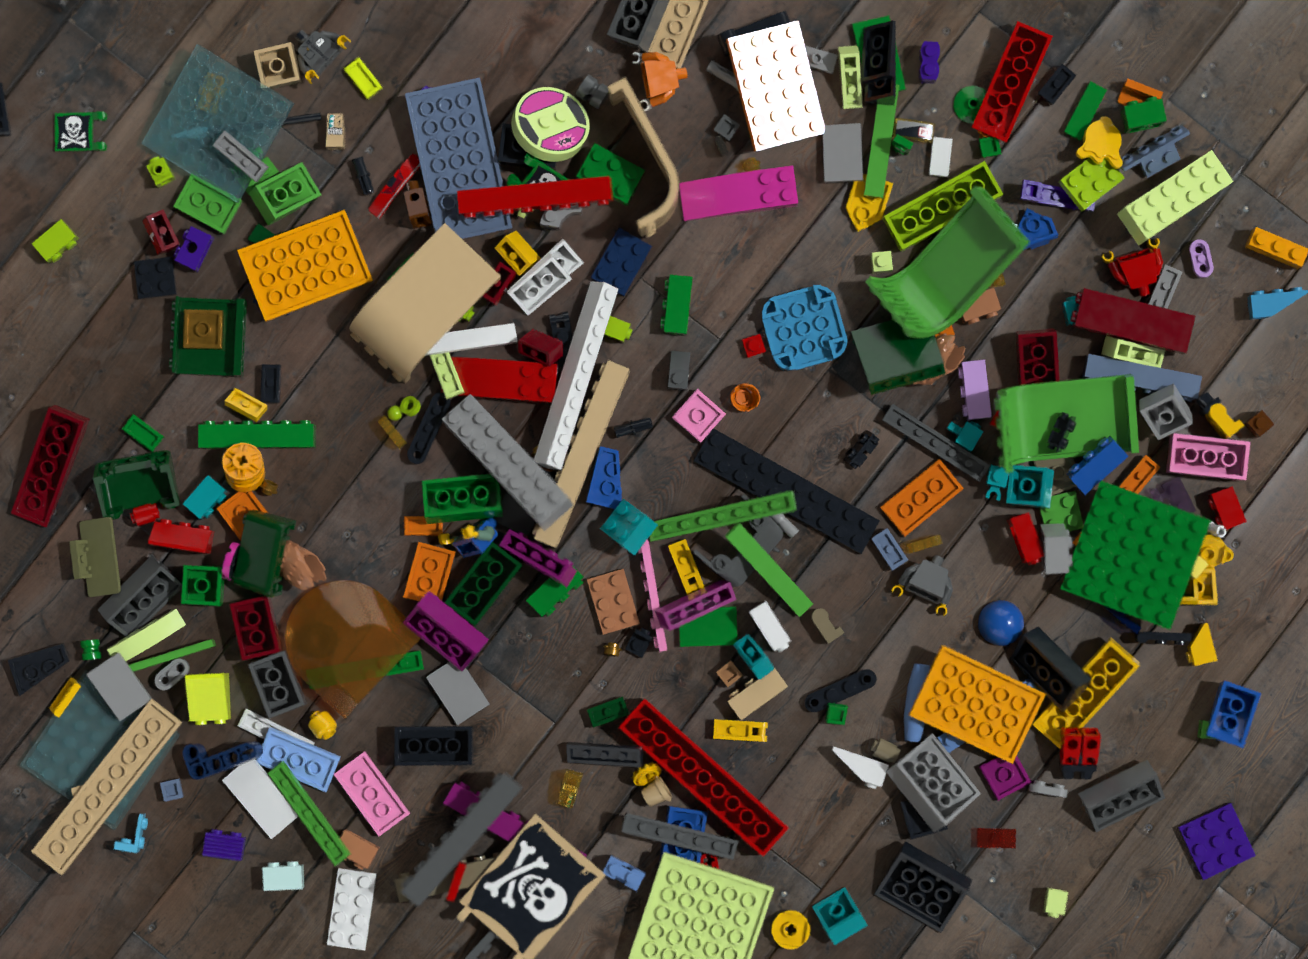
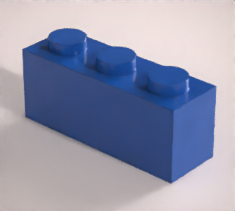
[1067,436,1129,495]

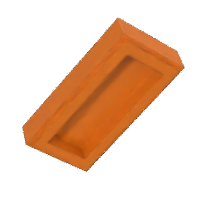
[404,516,443,536]

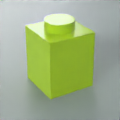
[604,316,633,343]

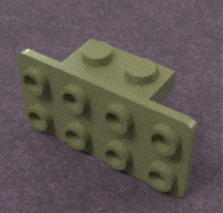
[69,517,121,597]

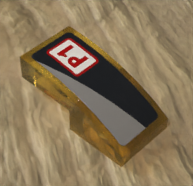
[892,118,935,143]

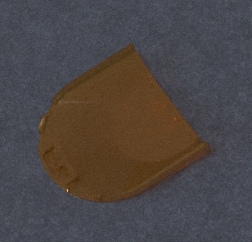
[285,580,421,719]

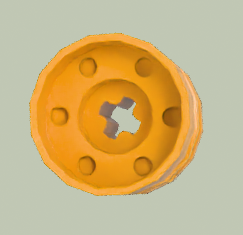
[222,443,265,492]

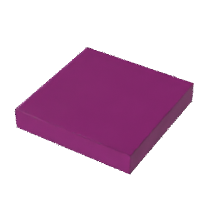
[979,756,1032,801]

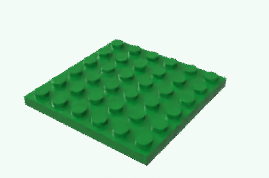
[1061,481,1211,630]

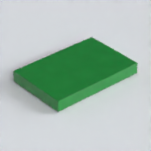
[679,607,737,647]

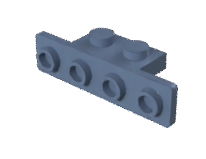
[1120,125,1190,178]

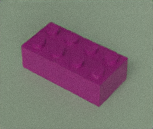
[403,591,489,671]

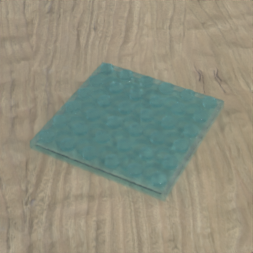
[141,44,295,202]
[20,670,181,830]

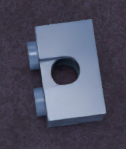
[603,855,646,891]

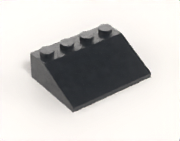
[874,841,972,933]

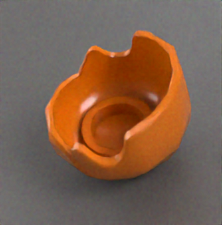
[730,383,761,412]

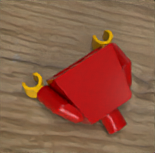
[1102,238,1163,296]

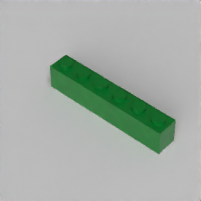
[198,420,316,449]

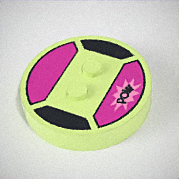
[511,87,589,162]

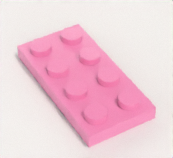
[334,751,410,836]

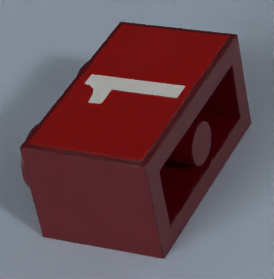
[142,209,179,256]
[482,262,517,306]

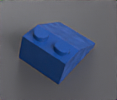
[1206,680,1261,748]

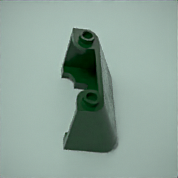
[93,450,180,520]
[232,509,296,598]

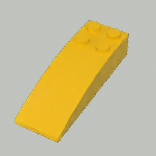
[1032,637,1140,749]

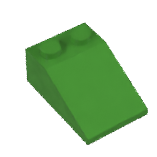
[249,162,321,226]

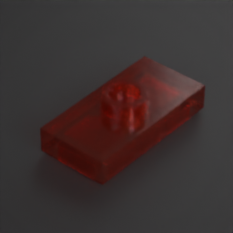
[977,828,1016,848]

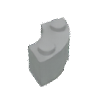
[540,205,583,230]

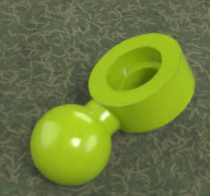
[387,396,421,421]

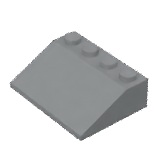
[886,733,981,832]

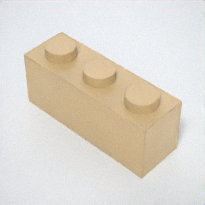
[727,668,788,720]

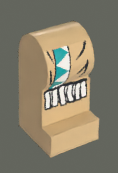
[326,113,345,150]

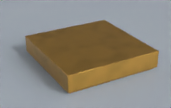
[183,310,223,349]

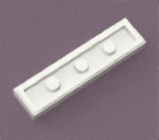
[237,708,315,745]

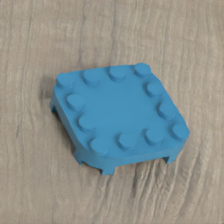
[762,285,847,371]

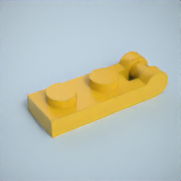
[668,539,705,595]
[713,719,768,742]

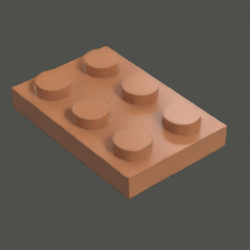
[587,569,640,635]

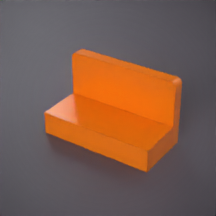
[1117,78,1163,105]

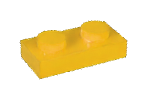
[225,388,267,422]

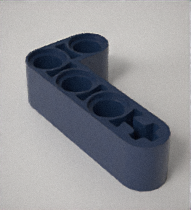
[183,742,263,780]

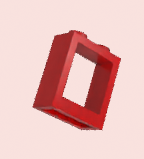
[1007,512,1045,566]

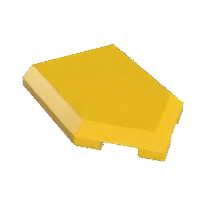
[845,174,893,232]

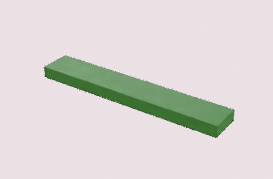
[864,85,899,199]
[725,523,813,617]
[129,639,216,672]
[267,761,351,866]

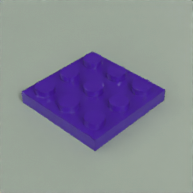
[1178,803,1256,880]

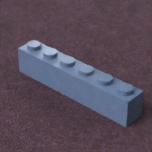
[1082,354,1202,402]

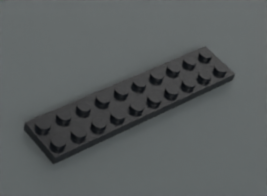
[694,428,880,554]

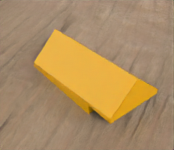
[1181,569,1218,605]

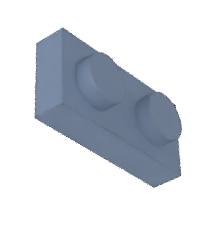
[871,528,908,571]

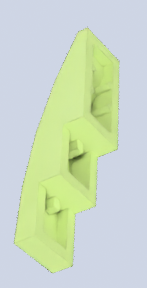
[107,609,186,661]

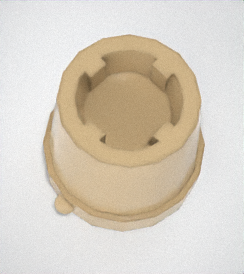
[641,776,672,807]

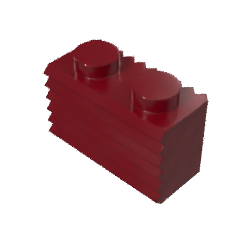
[518,328,563,367]

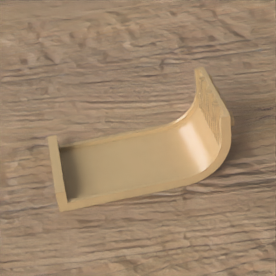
[609,78,678,238]
[350,223,501,384]

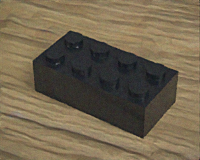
[395,726,474,766]

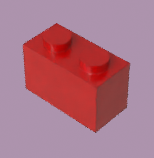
[1207,486,1247,530]

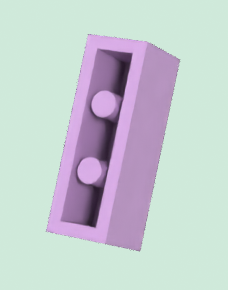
[958,360,992,421]

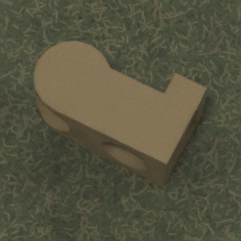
[811,608,844,644]

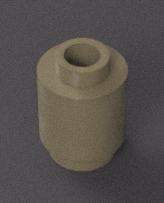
[870,738,900,763]

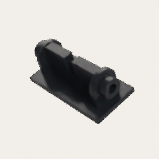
[1047,412,1077,452]
[843,430,880,469]

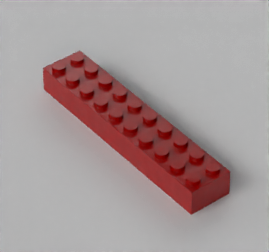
[619,698,789,857]

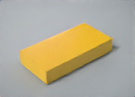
[49,677,81,718]

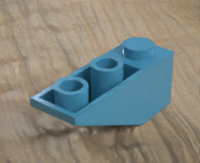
[1247,287,1308,320]

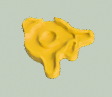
[1076,116,1123,169]
[1199,535,1234,569]

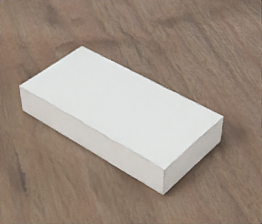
[929,137,952,178]

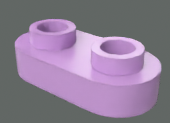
[1189,240,1213,278]

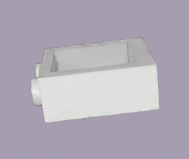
[749,602,791,652]

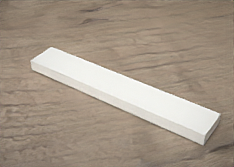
[425,323,518,356]

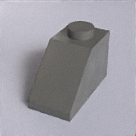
[668,351,690,391]

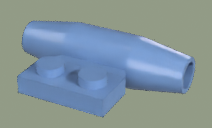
[904,663,930,742]

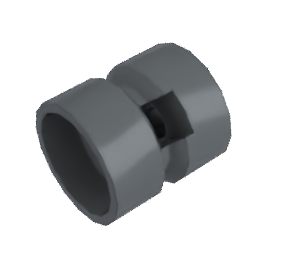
[576,75,609,110]

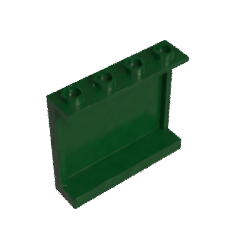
[169,296,247,377]
[851,320,946,395]

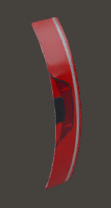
[368,153,421,219]

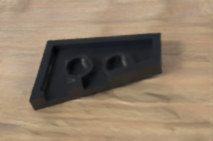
[8,643,70,697]

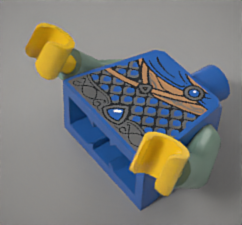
[438,518,498,558]

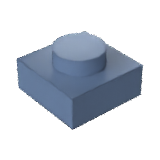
[160,778,184,802]

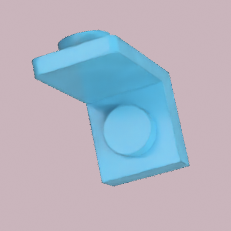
[114,813,148,853]

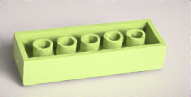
[1117,150,1234,245]

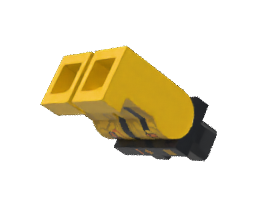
[1195,392,1244,439]

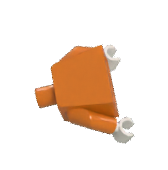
[632,52,688,111]

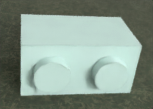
[263,861,304,891]

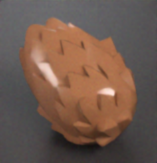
[913,334,966,385]
[280,540,327,590]

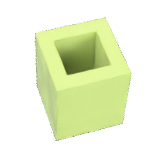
[871,251,893,274]
[1043,888,1068,918]

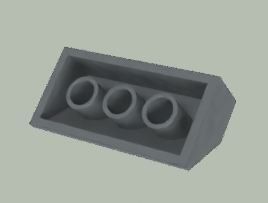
[98,555,182,636]
[1078,760,1165,832]

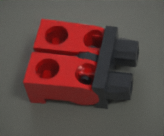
[1059,727,1101,779]

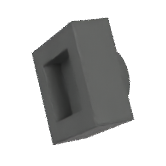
[714,114,740,141]

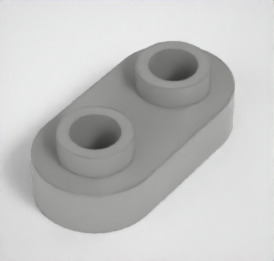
[155,658,190,690]
[1029,780,1068,798]

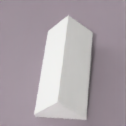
[507,239,583,315]

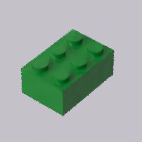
[576,143,645,206]

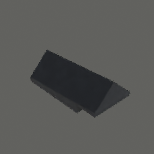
[861,20,896,105]

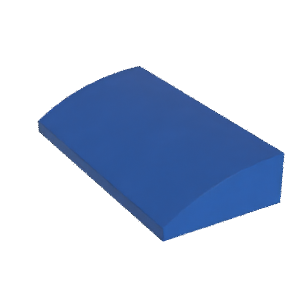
[658,805,708,867]

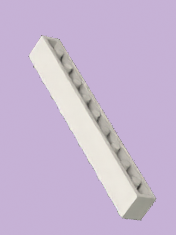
[534,282,618,470]

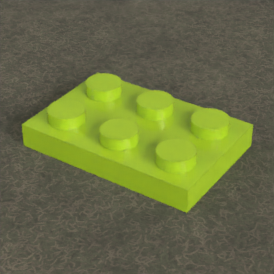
[1058,158,1125,212]

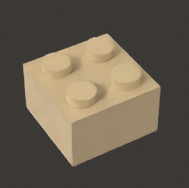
[254,42,302,90]

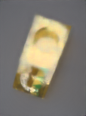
[558,769,583,809]

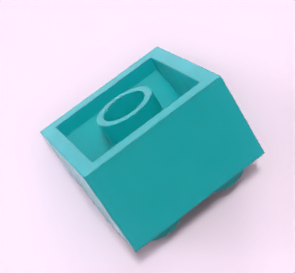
[812,887,868,945]

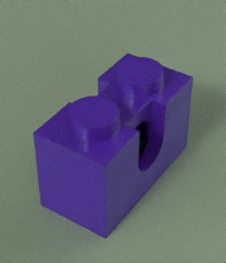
[174,226,214,272]

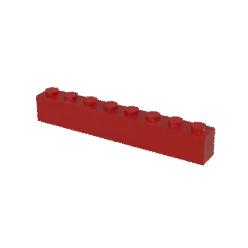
[457,176,613,219]

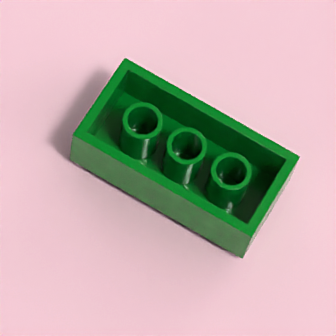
[422,474,503,524]

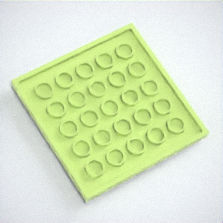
[628,852,774,959]

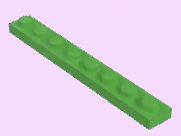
[649,491,797,542]

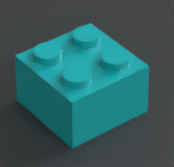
[1006,465,1054,509]
[600,499,658,556]

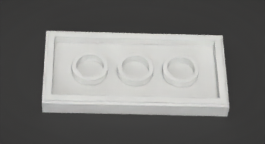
[222,760,298,839]

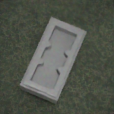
[804,45,838,74]

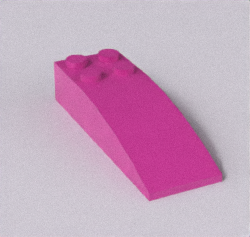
[679,165,798,221]

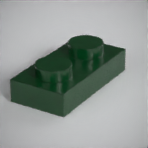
[587,696,630,728]

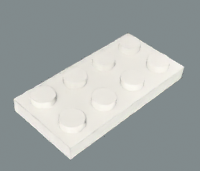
[327,868,377,950]

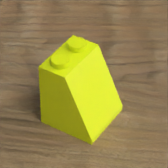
[185,673,231,725]

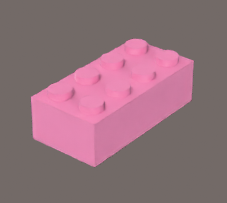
[1166,433,1250,481]

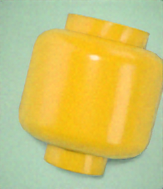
[308,711,337,740]

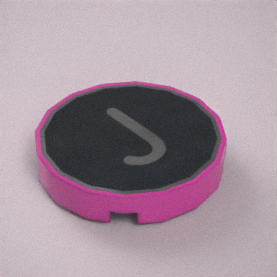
[222,542,240,580]

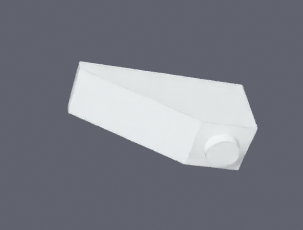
[832,746,889,789]

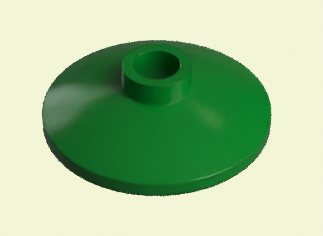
[954,86,986,124]

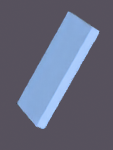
[256,727,341,792]

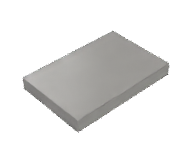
[823,123,863,183]
[86,652,152,721]
[426,662,490,725]

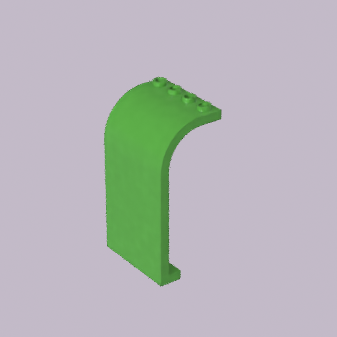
[866,186,1030,338]
[994,374,1139,473]

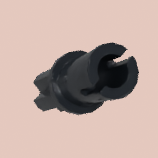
[352,157,374,195]
[614,418,653,438]

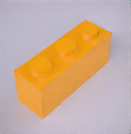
[1245,227,1308,269]

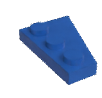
[585,446,622,509]

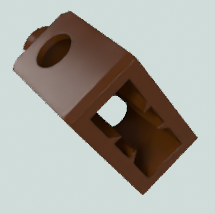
[404,181,432,229]

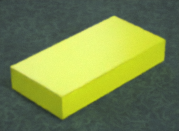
[344,57,382,99]

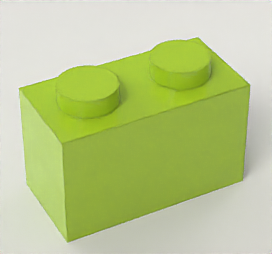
[32,219,79,263]

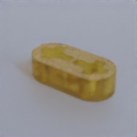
[377,415,407,449]
[906,535,943,554]

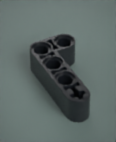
[717,11,791,57]

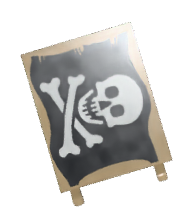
[457,814,605,959]

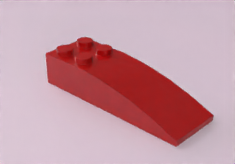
[971,21,1053,143]
[441,357,558,404]

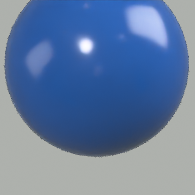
[978,600,1024,646]

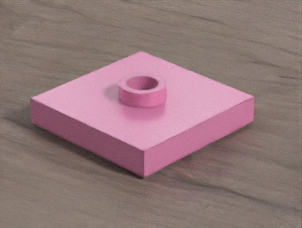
[672,389,726,443]

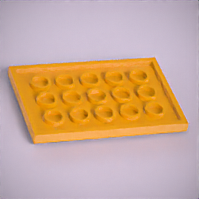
[237,210,373,322]
[908,645,1046,764]

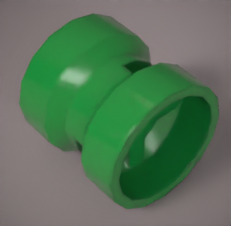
[80,639,101,660]

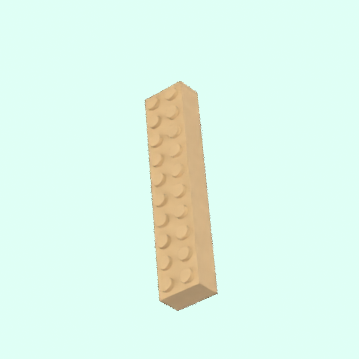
[532,360,630,548]

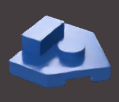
[1018,208,1058,250]

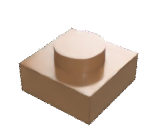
[716,661,743,687]

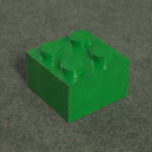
[1121,97,1167,134]
[181,565,225,606]

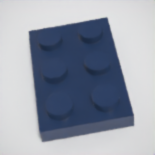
[591,228,652,296]

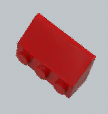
[148,519,214,554]

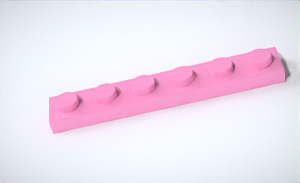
[638,539,667,652]

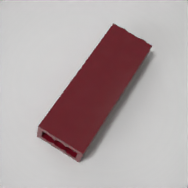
[1070,288,1196,354]

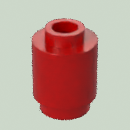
[130,503,160,527]

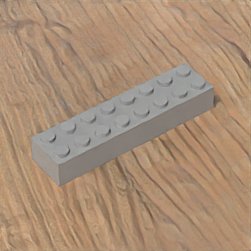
[442,394,573,531]

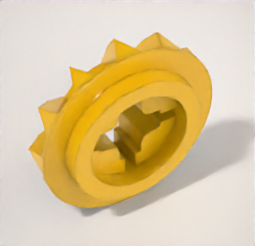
[632,762,662,786]

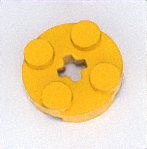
[771,910,810,949]

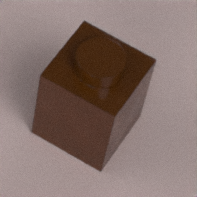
[1244,410,1275,438]

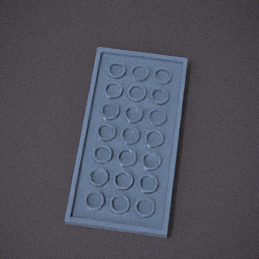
[405,78,513,239]

